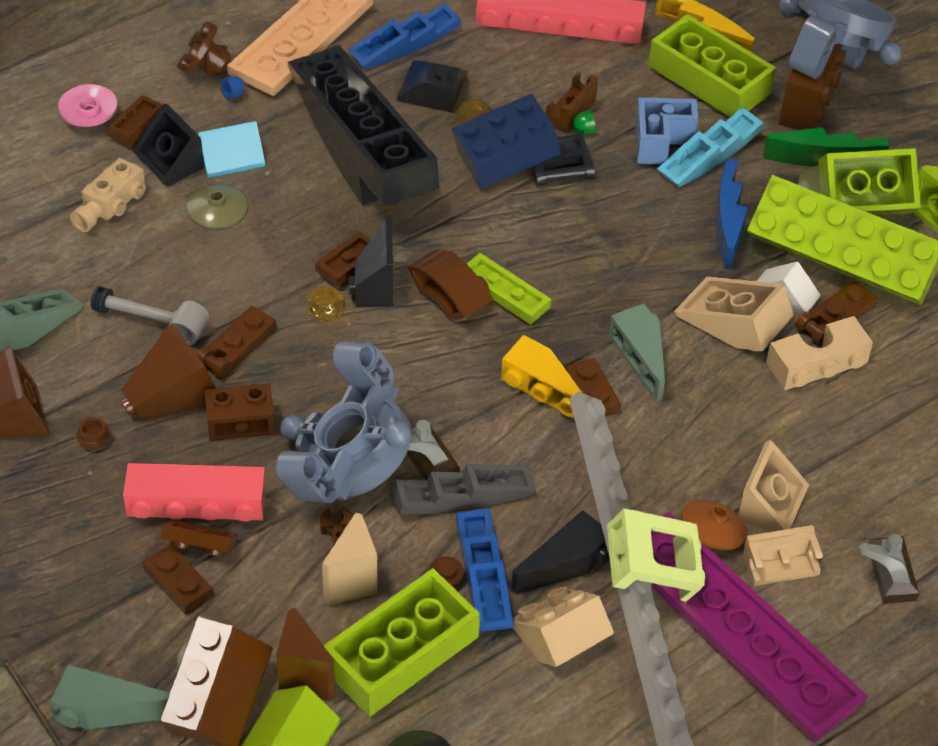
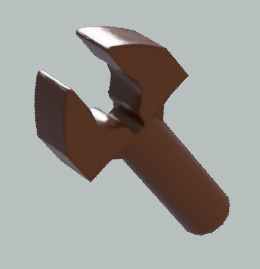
[320,506,354,546]

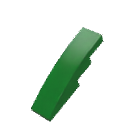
[763,127,890,167]

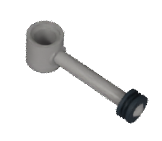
[90,286,210,346]

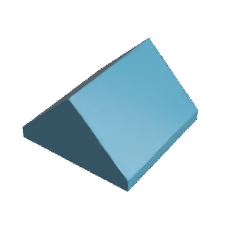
[197,121,265,178]

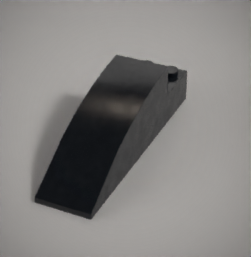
[287,46,440,206]

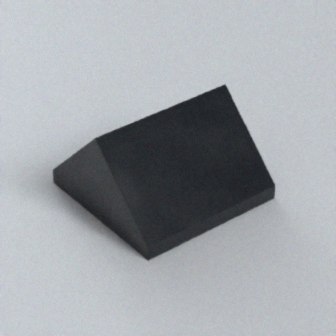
[133,103,204,186]

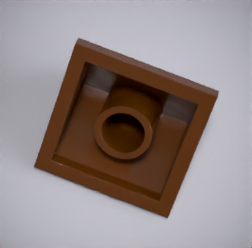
[276,607,335,701]

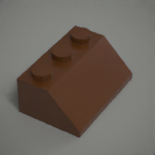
[161,617,273,746]

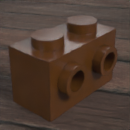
[204,383,275,441]

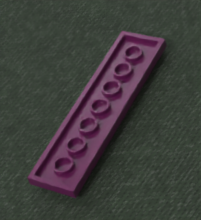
[651,512,868,743]

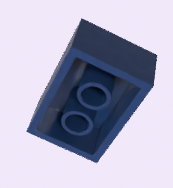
[452,94,561,189]

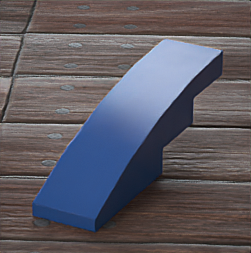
[348,2,462,69]
[716,158,748,270]
[456,509,514,632]

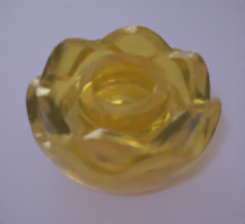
[456,99,492,125]
[306,286,346,322]

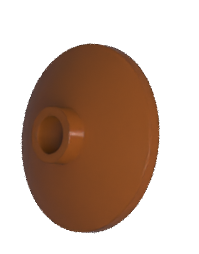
[681,500,747,550]

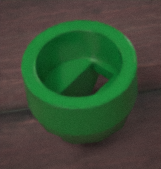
[573,110,596,135]

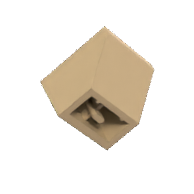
[512,587,614,667]

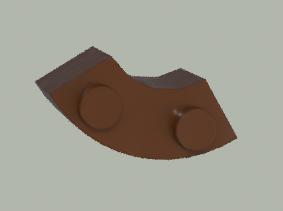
[407,249,493,320]

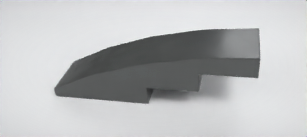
[392,464,536,515]

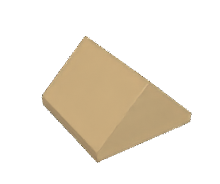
[738,440,809,531]
[322,512,377,606]

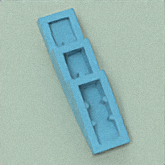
[657,107,764,188]

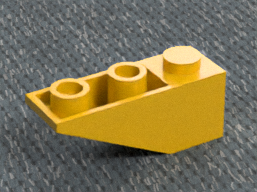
[501,335,582,418]

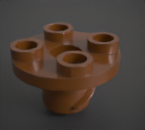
[177,21,230,75]

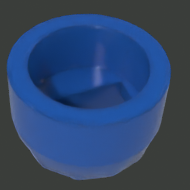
[221,76,245,100]

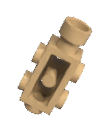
[70,158,146,232]

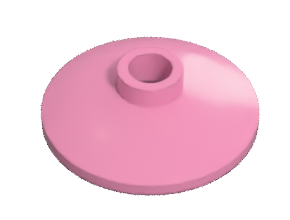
[58,84,117,127]

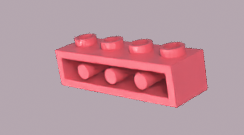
[123,463,266,521]

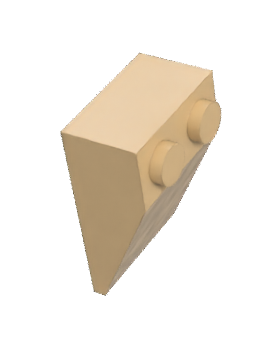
[674,277,794,351]

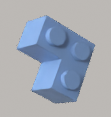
[635,97,698,164]

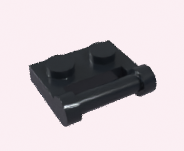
[531,134,595,187]

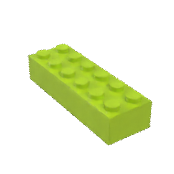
[747,175,938,306]

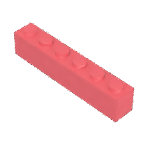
[476,0,646,45]

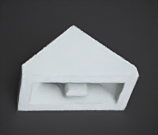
[757,261,821,316]

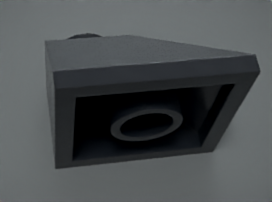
[397,60,467,113]
[349,218,393,307]

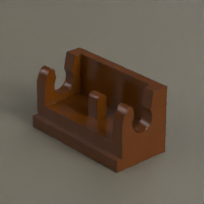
[545,72,598,134]

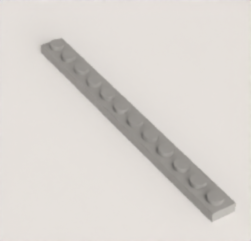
[569,392,694,746]

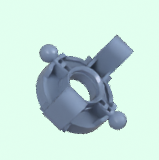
[778,0,902,79]
[276,341,412,503]

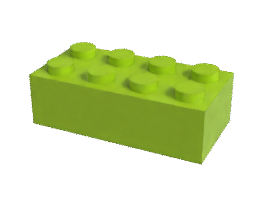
[648,14,776,117]
[324,568,480,718]

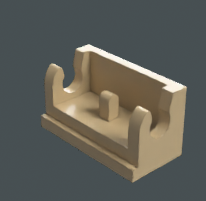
[743,525,822,586]

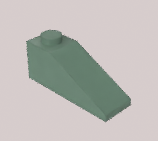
[0,288,83,352]
[609,303,665,402]
[50,665,170,730]

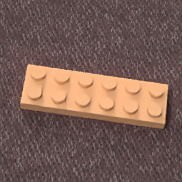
[227,0,373,96]

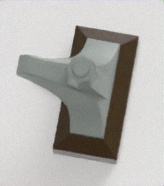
[407,420,460,480]
[859,534,919,603]

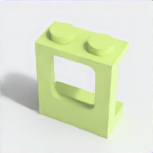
[607,508,705,601]

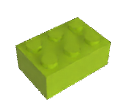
[818,148,921,216]

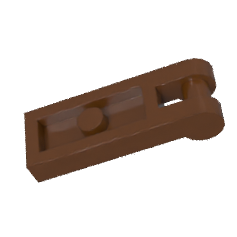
[795,280,877,345]
[196,305,277,379]

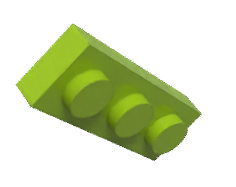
[467,253,551,325]

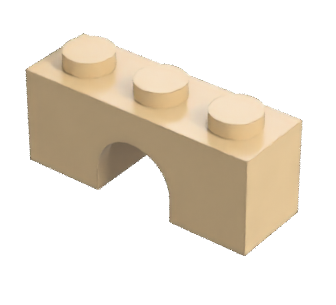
[766,316,873,391]

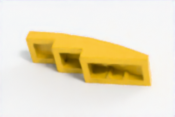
[655,0,755,52]

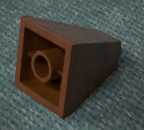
[120,324,216,420]
[0,348,49,437]

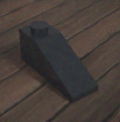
[511,510,610,594]

